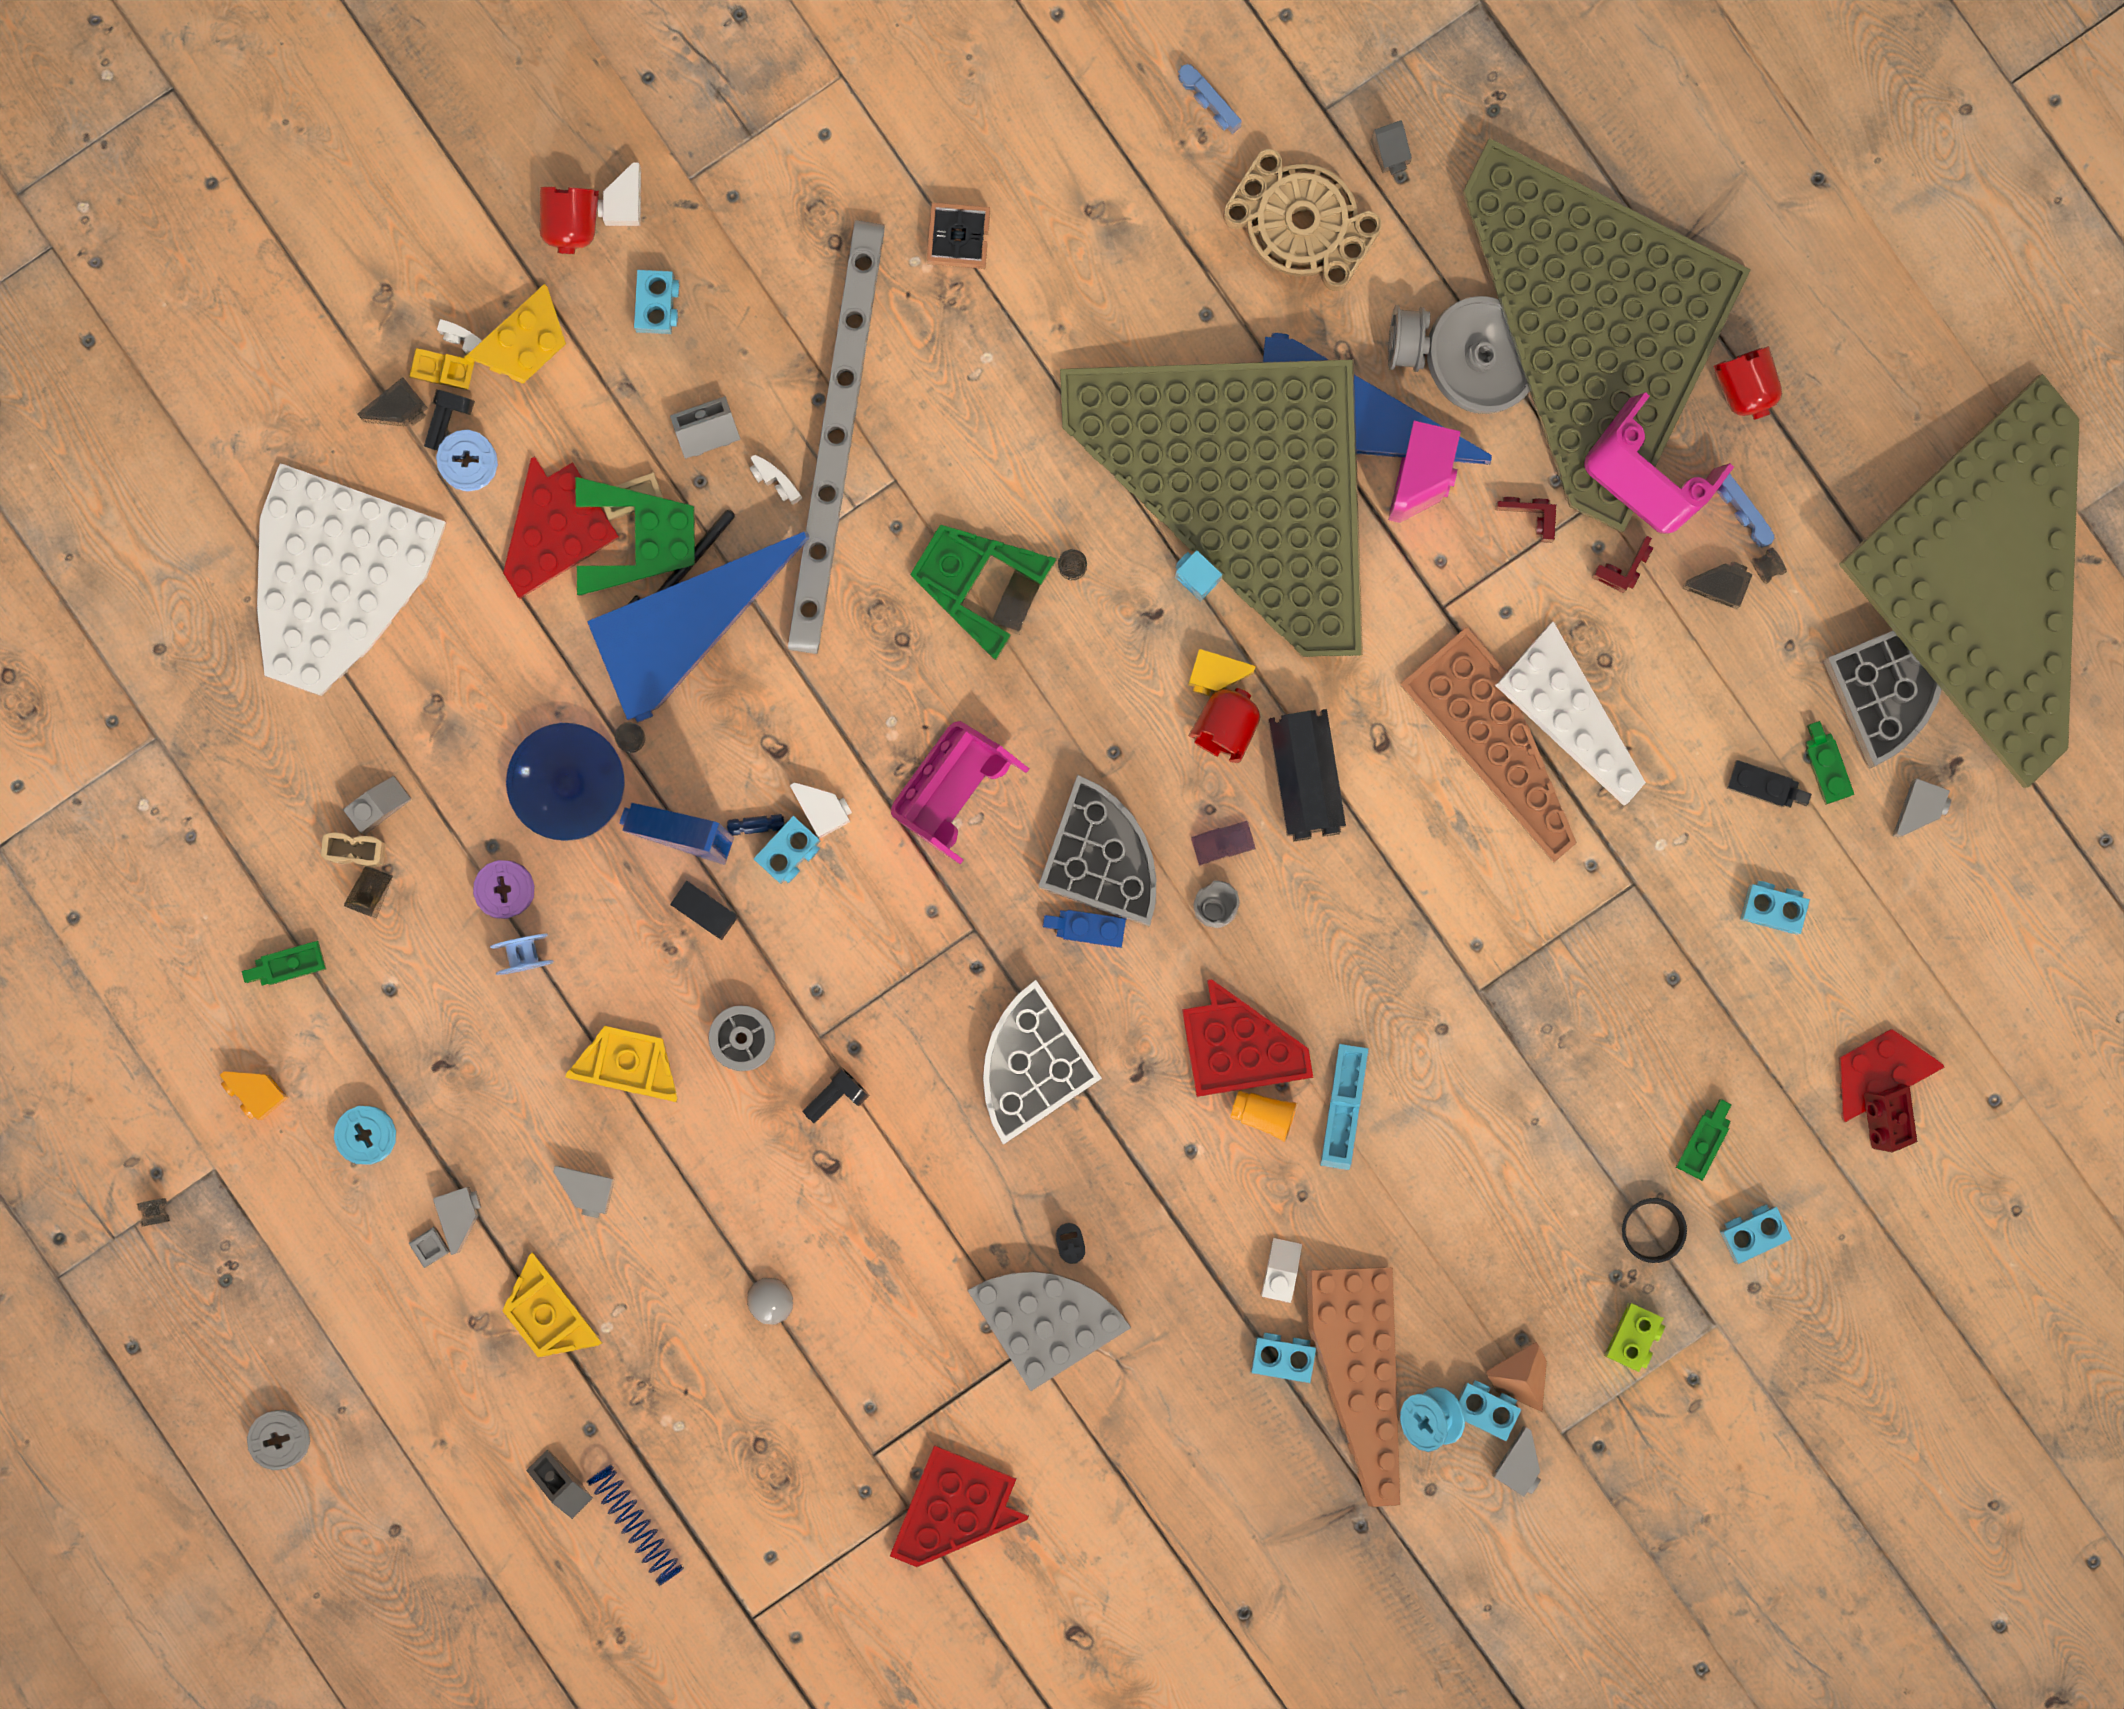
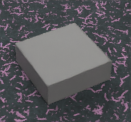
[409,1227,450,1268]

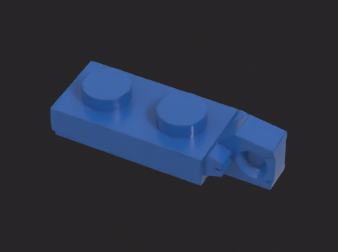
[1043,910,1126,948]

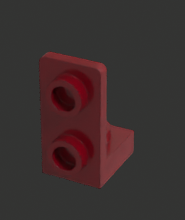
[1495,497,1557,543]
[1592,536,1654,593]

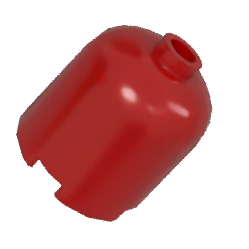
[540,187,599,254]
[1713,346,1782,420]
[1188,688,1261,763]

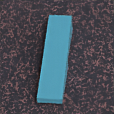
[1320,1044,1369,1170]

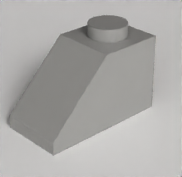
[343,776,412,835]
[1893,779,1952,838]
[553,1166,615,1218]
[433,1187,481,1255]
[1492,1426,1541,1497]

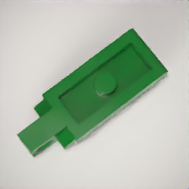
[1806,721,1855,805]
[241,941,326,986]
[1676,1099,1732,1181]

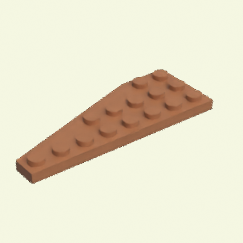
[1400,627,1577,863]
[1307,1267,1400,1507]

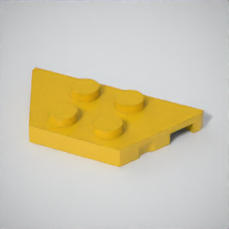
[465,284,566,384]
[565,1026,678,1102]
[502,1252,603,1358]

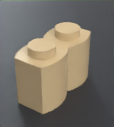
[321,833,386,867]

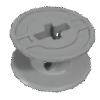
[247,1410,310,1470]

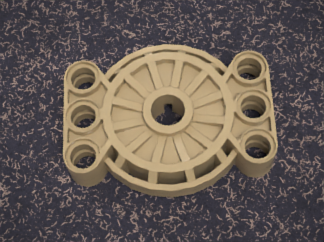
[1224,149,1382,291]

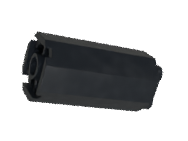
[1268,709,1346,842]

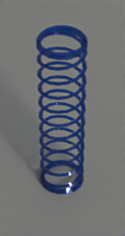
[586,1464,684,1586]

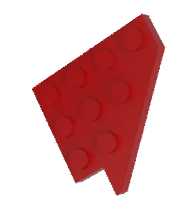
[503,456,619,599]
[1182,979,1314,1097]
[890,1445,1029,1567]

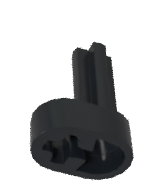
[424,389,475,451]
[802,1067,870,1124]
[1056,1223,1085,1264]

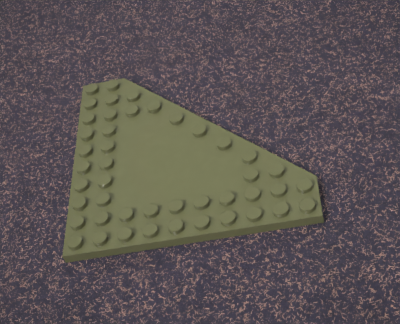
[1462,138,1751,533]
[1060,359,1363,657]
[1839,374,2080,788]

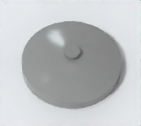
[1427,296,1530,414]

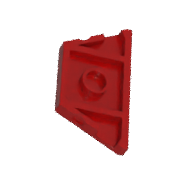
[1839,1029,1945,1122]

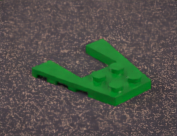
[575,477,695,595]
[910,524,1057,661]

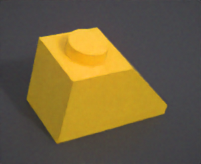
[1188,649,1256,696]

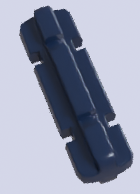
[727,814,785,836]

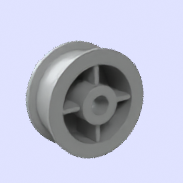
[1388,305,1430,372]
[709,1006,775,1071]

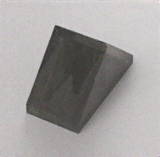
[344,867,393,919]

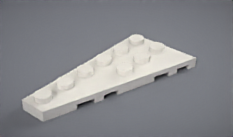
[1495,622,1646,805]

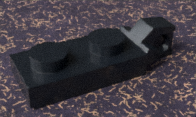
[1727,760,1812,808]

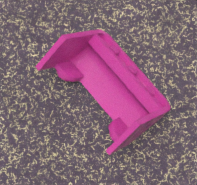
[1584,392,1734,534]
[1388,421,1461,523]
[891,721,1030,864]

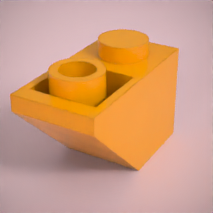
[219,1071,289,1120]

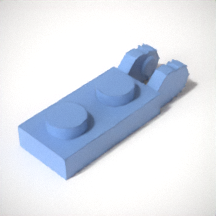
[1178,64,1242,134]
[1717,474,1775,548]

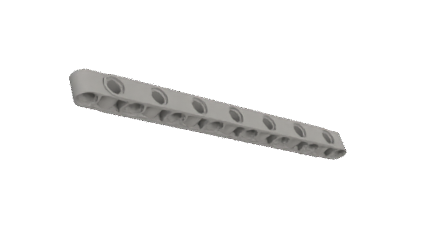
[788,220,885,654]

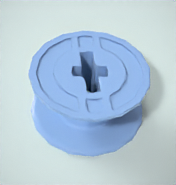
[436,430,498,492]
[490,933,554,975]

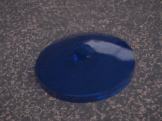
[506,723,625,841]

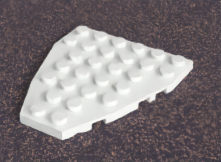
[257,463,447,696]

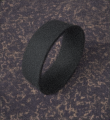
[1622,1198,1687,1263]

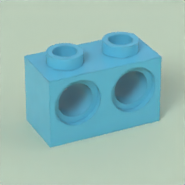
[634,270,679,334]
[1175,550,1222,602]
[754,816,821,884]
[1740,881,1810,935]
[1720,1204,1792,1264]
[1251,1333,1316,1383]
[1458,1380,1521,1441]

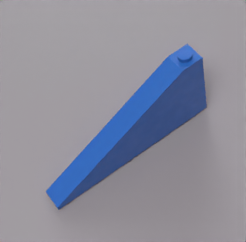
[1263,333,1492,465]
[587,532,810,723]
[620,803,734,865]

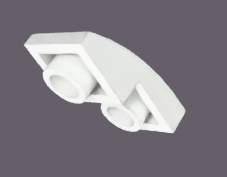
[437,319,482,354]
[749,455,802,505]

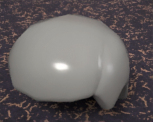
[1193,880,1240,928]
[747,1278,793,1325]

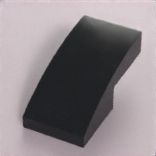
[670,881,739,940]

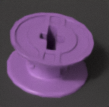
[473,860,535,919]

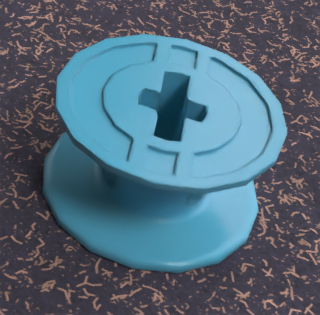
[334,1106,396,1165]
[1400,1387,1465,1452]

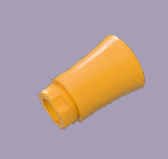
[1230,1091,1297,1142]

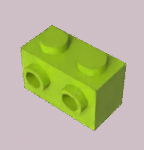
[1604,1302,1665,1372]

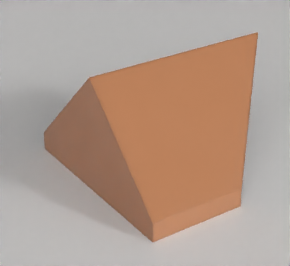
[1486,1342,1547,1412]

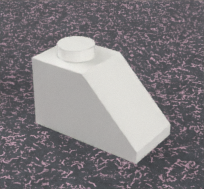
[598,163,641,226]
[790,783,852,839]
[1261,1238,1302,1303]

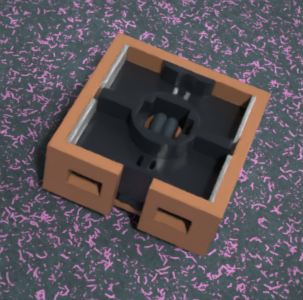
[927,203,990,269]

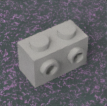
[670,396,741,459]

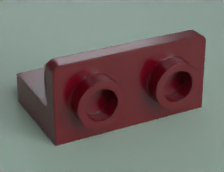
[1864,1084,1918,1153]

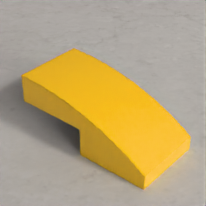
[409,348,475,390]

